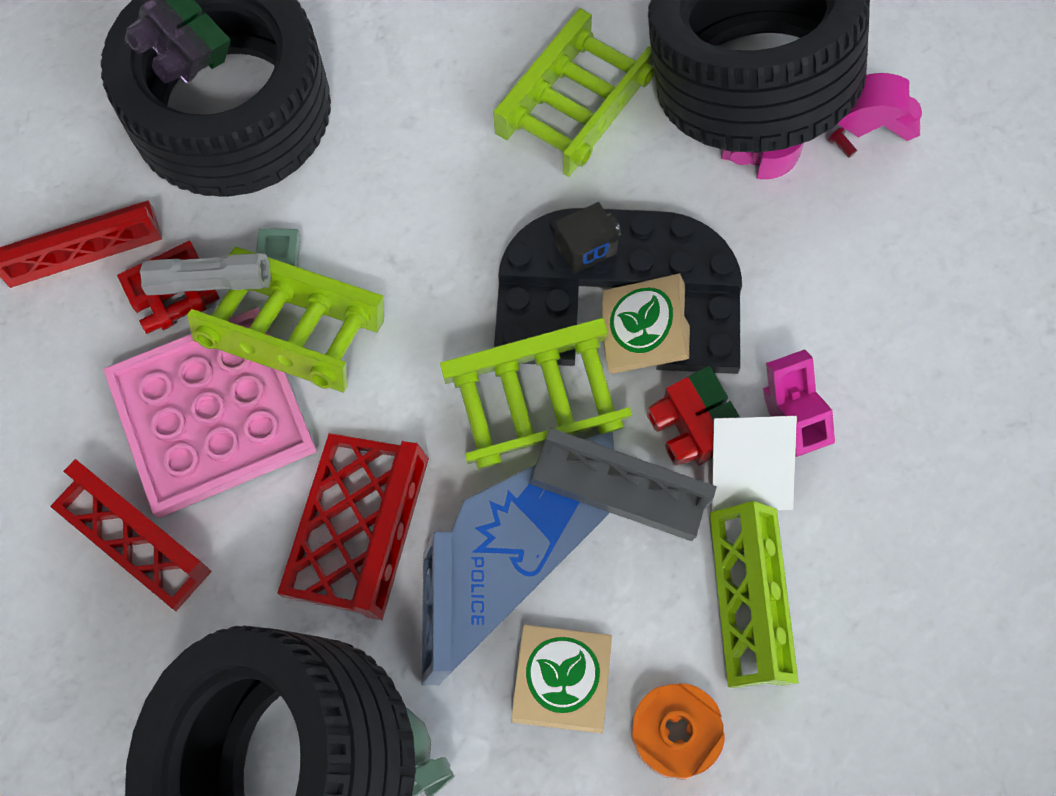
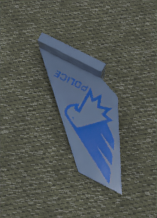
[421,432,614,685]

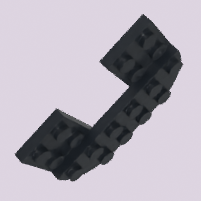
[494,208,742,374]

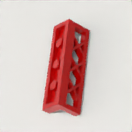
[0,200,162,288]
[50,459,212,612]

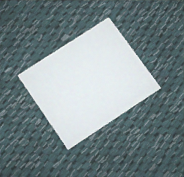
[712,416,797,512]

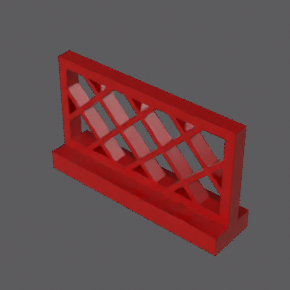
[277,433,429,621]

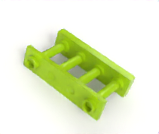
[493,8,654,177]
[187,246,384,393]
[439,317,632,469]

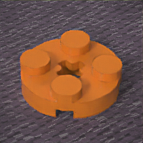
[631,683,725,780]

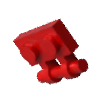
[117,240,220,334]

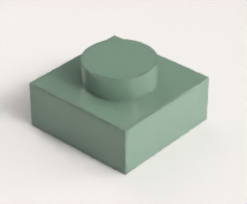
[256,229,301,267]

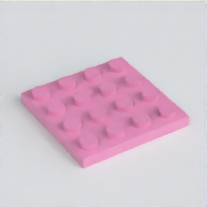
[103,307,317,518]

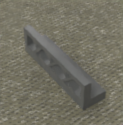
[530,428,717,541]

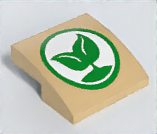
[602,273,690,374]
[511,625,612,734]

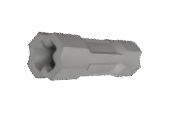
[140,253,271,295]

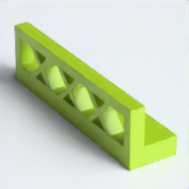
[710,501,799,688]

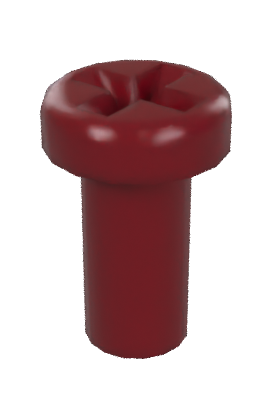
[828,127,858,158]

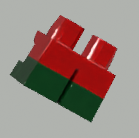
[647,366,740,466]

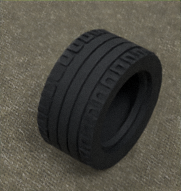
[100,0,331,197]
[648,0,870,153]
[125,625,416,796]

